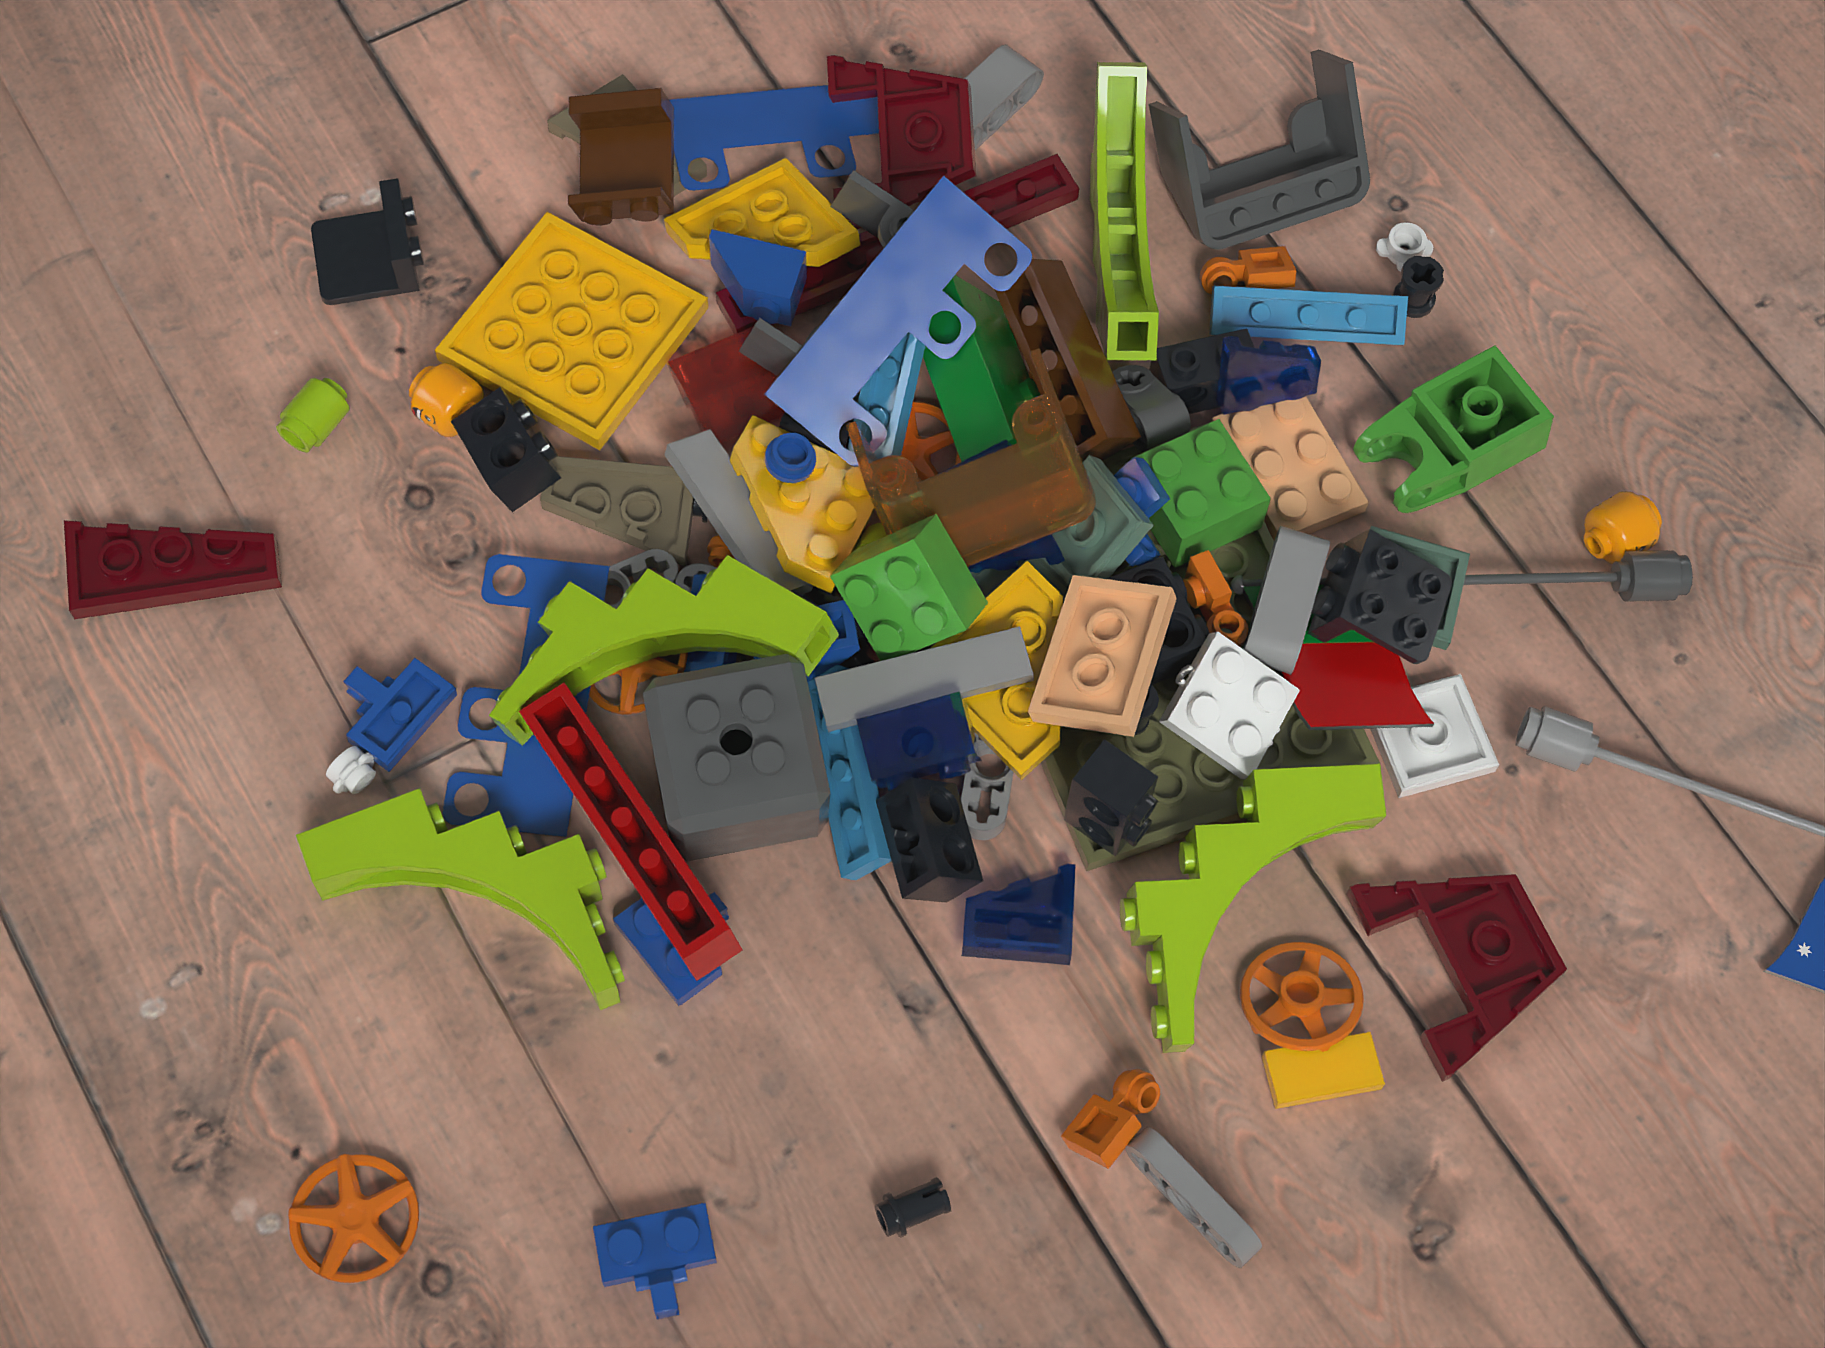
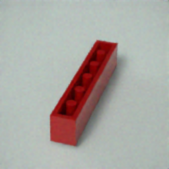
[519,682,743,981]

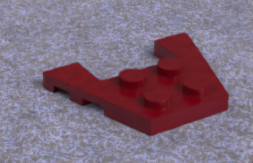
[827,55,976,230]
[1346,874,1567,1082]

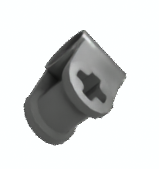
[1112,365,1191,452]

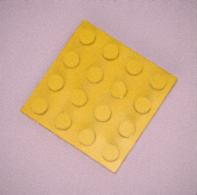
[435,212,709,451]

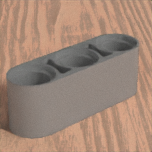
[964,44,1044,150]
[1243,526,1330,674]

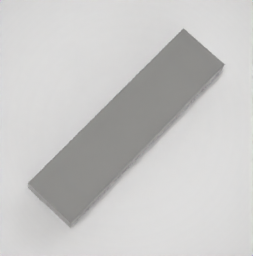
[665,429,813,596]
[815,626,1034,732]

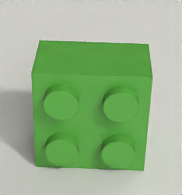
[1131,419,1271,568]
[830,514,988,661]

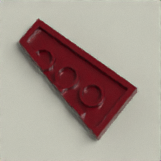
[64,520,282,620]

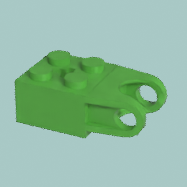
[1353,345,1554,513]

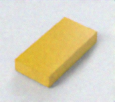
[1262,1032,1385,1109]

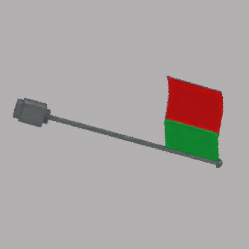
[1231,550,1693,730]

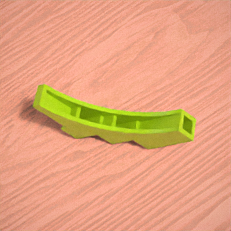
[1089,62,1159,360]
[489,555,839,746]
[1120,764,1386,1053]
[296,788,625,1010]

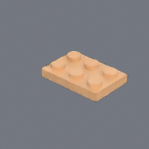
[1211,384,1369,541]
[1028,575,1177,737]

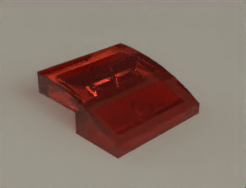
[667,326,785,444]

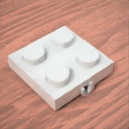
[1159,632,1300,779]

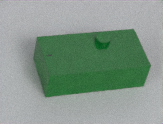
[923,275,1064,488]

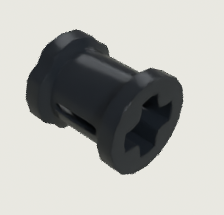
[1393,256,1444,318]

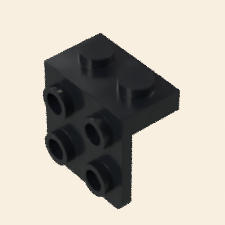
[311,178,424,305]
[1307,529,1452,664]

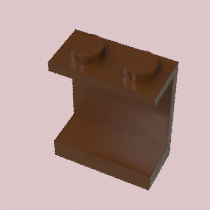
[568,88,674,226]

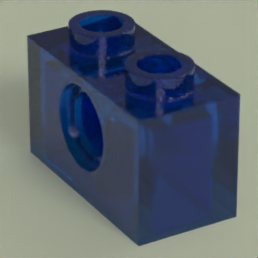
[857,691,982,792]

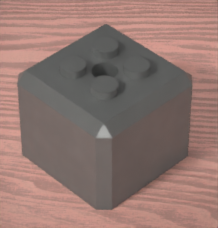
[643,654,830,862]

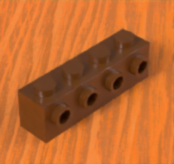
[994,259,1141,462]

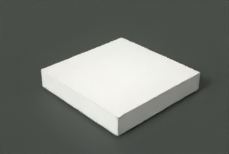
[1371,674,1499,798]

